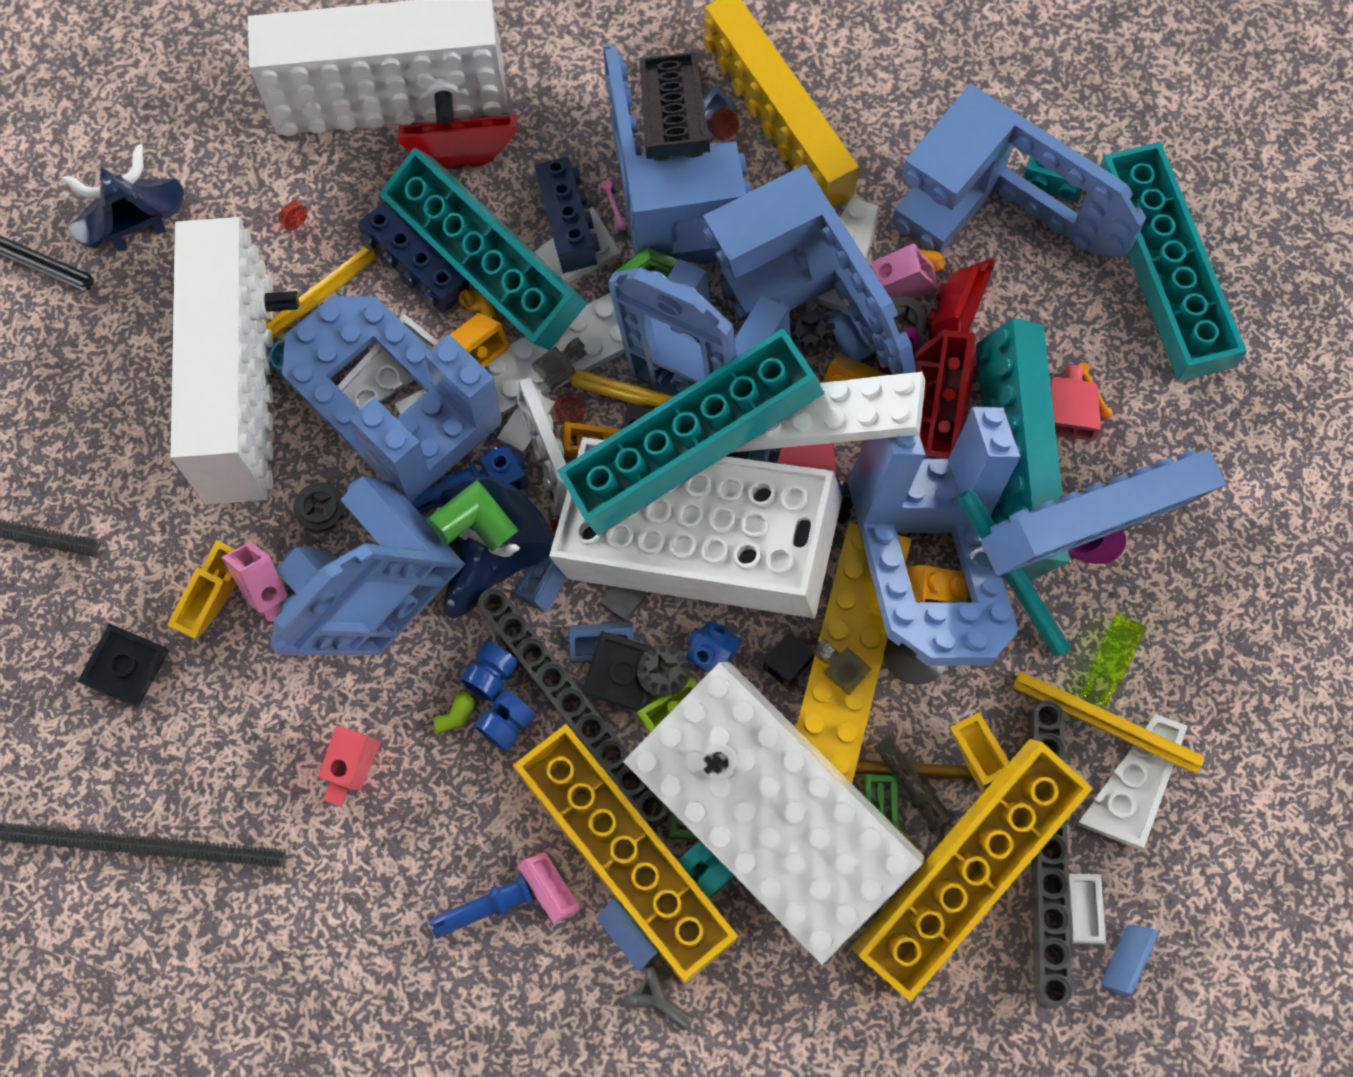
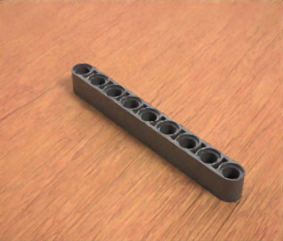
[478,588,668,827]
[1028,700,1072,1009]

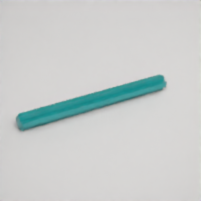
[957,489,1071,657]

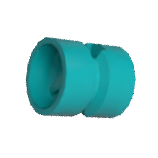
[678,841,736,899]

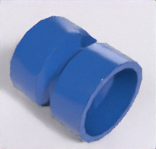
[459,640,520,702]
[474,689,537,752]

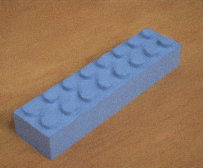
[980,449,1227,577]

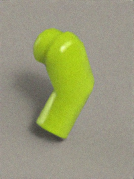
[433,691,475,733]

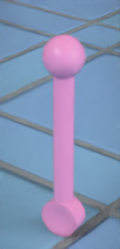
[601,180,628,233]

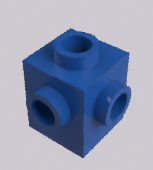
[478,444,528,491]
[686,621,742,672]

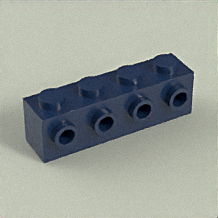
[534,156,601,273]
[358,201,469,314]

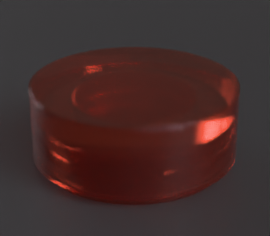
[708,108,739,140]
[278,200,308,231]
[554,393,586,423]

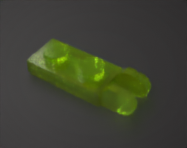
[1081,612,1146,706]

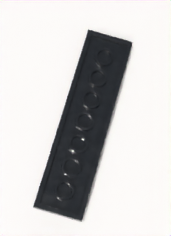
[639,52,710,161]

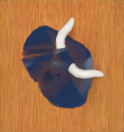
[62,144,184,252]
[437,477,554,619]

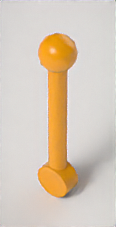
[1078,362,1113,419]

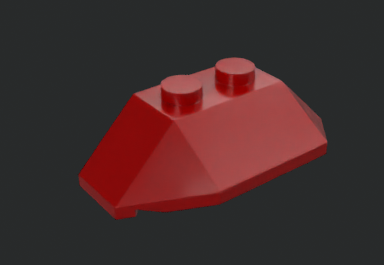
[397,114,517,169]
[925,258,996,341]
[913,330,975,459]

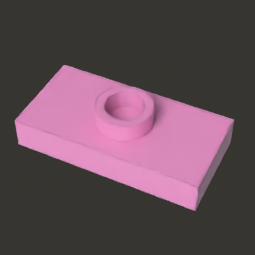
[517,852,581,924]

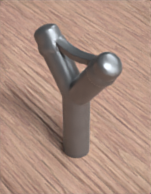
[623,964,694,1030]

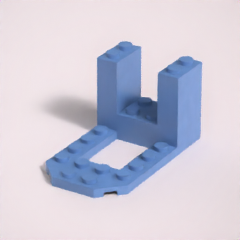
[603,43,751,264]
[892,84,1146,257]
[702,164,916,375]
[608,259,791,395]
[282,296,502,503]
[847,407,1020,666]
[270,476,465,656]

